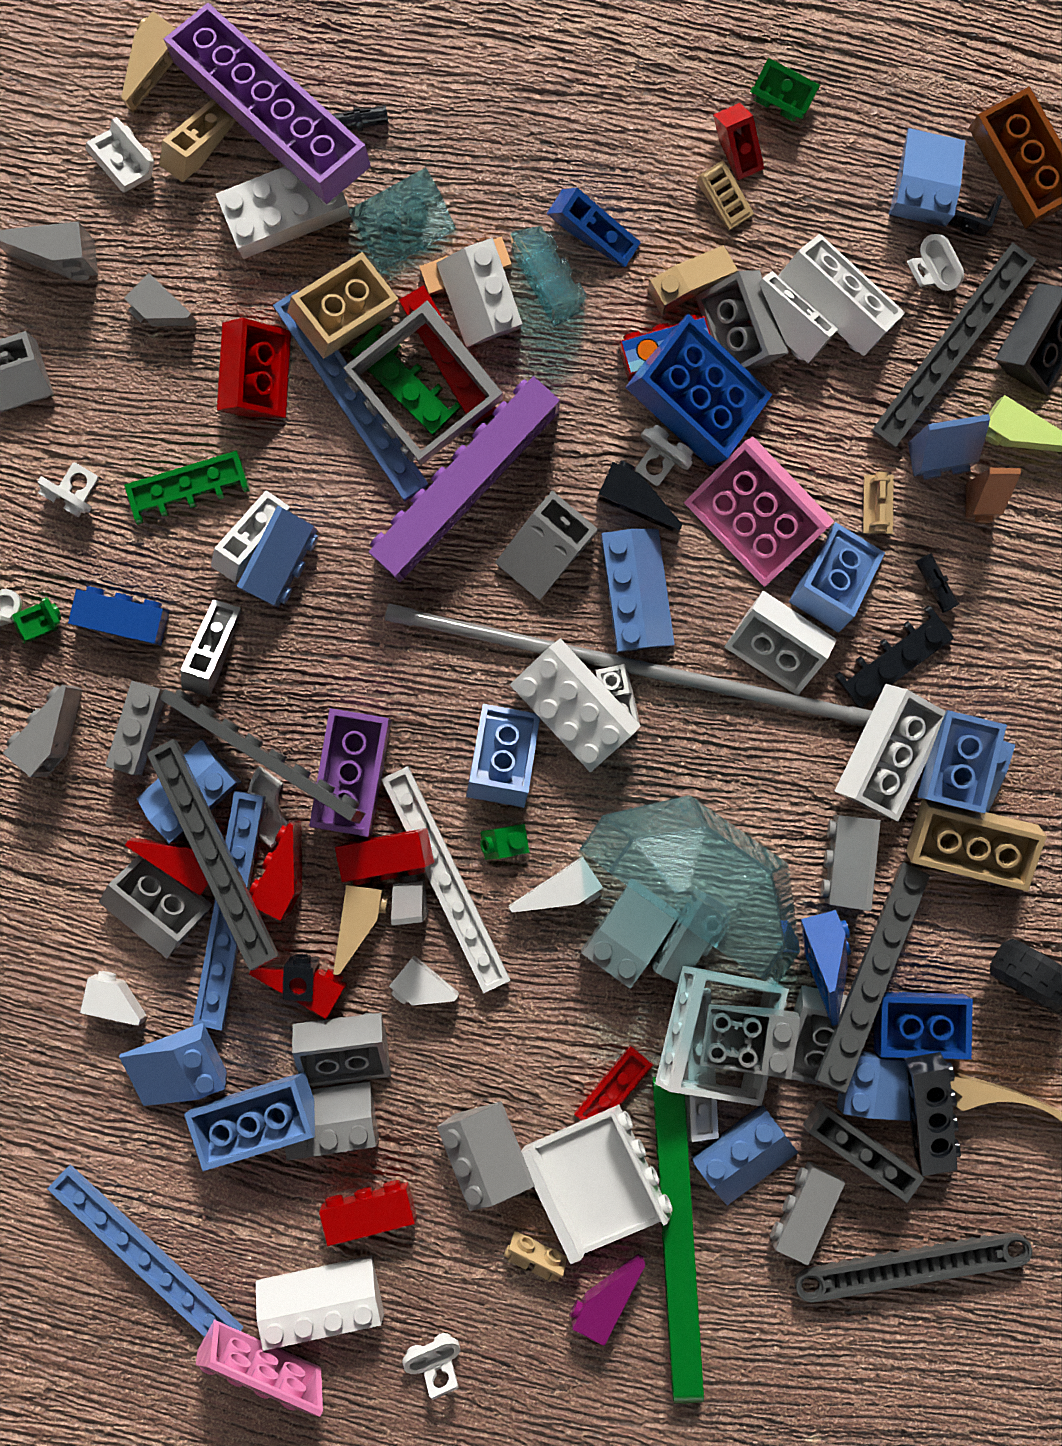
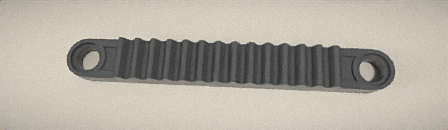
[794,1232,1032,1302]

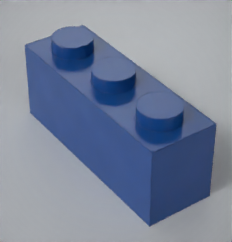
[68,586,169,646]

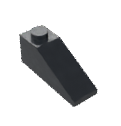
[597,461,683,534]

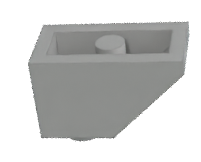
[124,273,197,326]

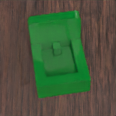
[10,597,61,644]
[480,824,530,860]

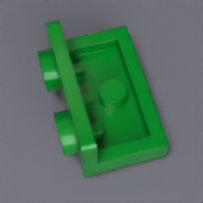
[750,58,821,122]

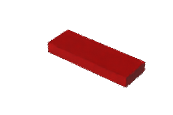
[574,1045,653,1121]

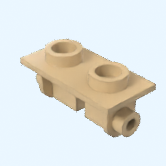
[863,472,894,534]
[503,1231,567,1282]

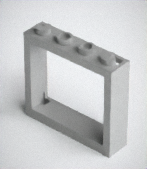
[344,300,503,466]

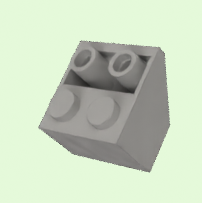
[0,331,54,413]

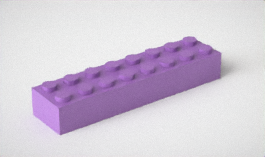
[164,3,371,204]
[369,376,560,583]

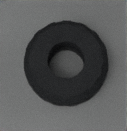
[989,939,1062,1016]

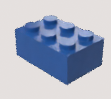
[874,992,973,1060]

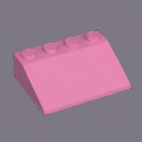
[683,436,834,587]
[196,1320,323,1417]

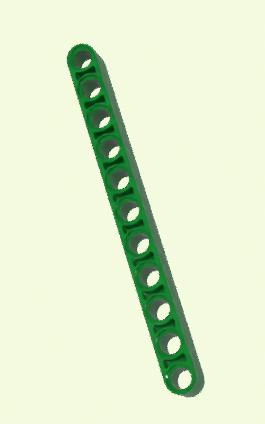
[652,1077,704,1404]

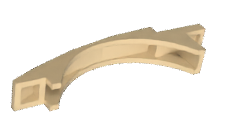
[950,1073,1062,1123]

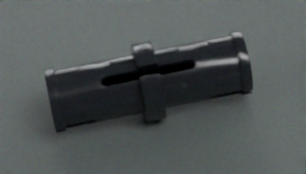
[332,105,389,132]
[915,553,960,613]

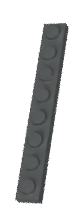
[870,242,1036,449]
[159,689,366,824]
[147,739,280,971]
[814,862,930,1094]

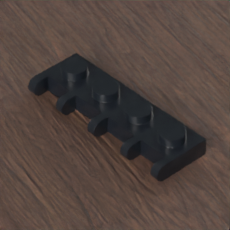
[834,605,954,708]

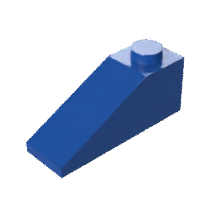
[547,187,641,267]

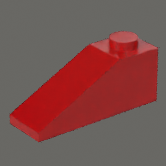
[125,837,208,895]
[249,966,347,1019]

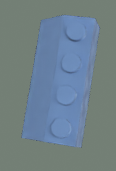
[600,529,675,653]
[184,1071,315,1171]

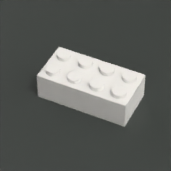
[216,166,351,259]
[510,638,641,773]
[835,684,946,821]

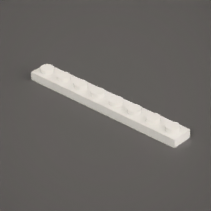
[381,766,510,994]

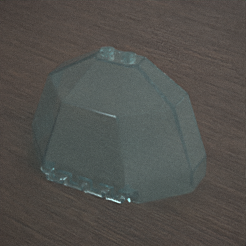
[579,795,800,986]

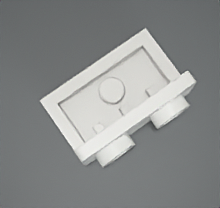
[85,117,154,193]

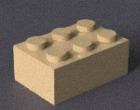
[287,252,398,359]

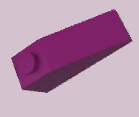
[569,1254,645,1346]

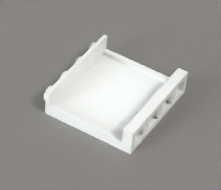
[521,1105,672,1264]

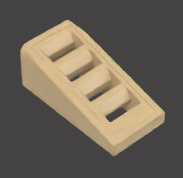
[697,160,754,231]

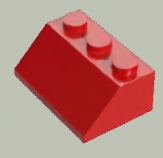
[217,317,291,418]

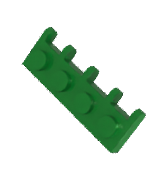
[350,324,461,436]
[124,450,250,525]

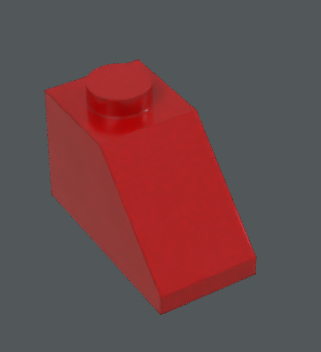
[713,103,765,181]

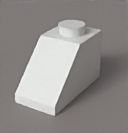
[389,956,459,1005]
[80,971,147,1026]

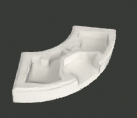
[248,766,288,849]

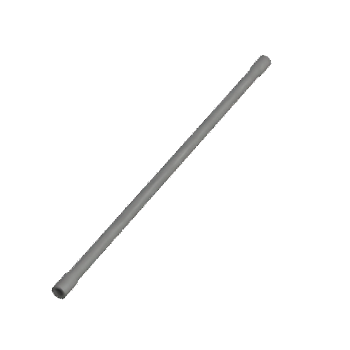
[385,603,872,727]

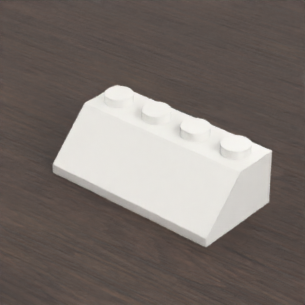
[778,234,905,356]
[256,1255,384,1351]

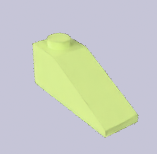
[985,395,1062,452]

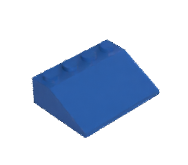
[625,314,772,467]

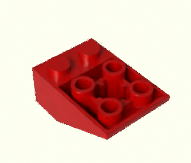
[249,821,303,921]

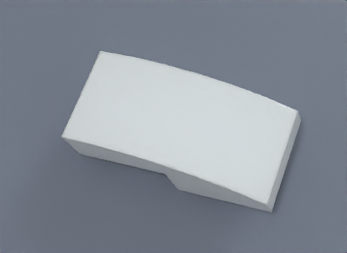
[596,664,640,724]

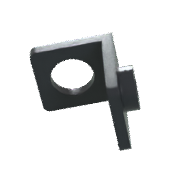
[949,195,1003,236]
[283,954,320,1002]

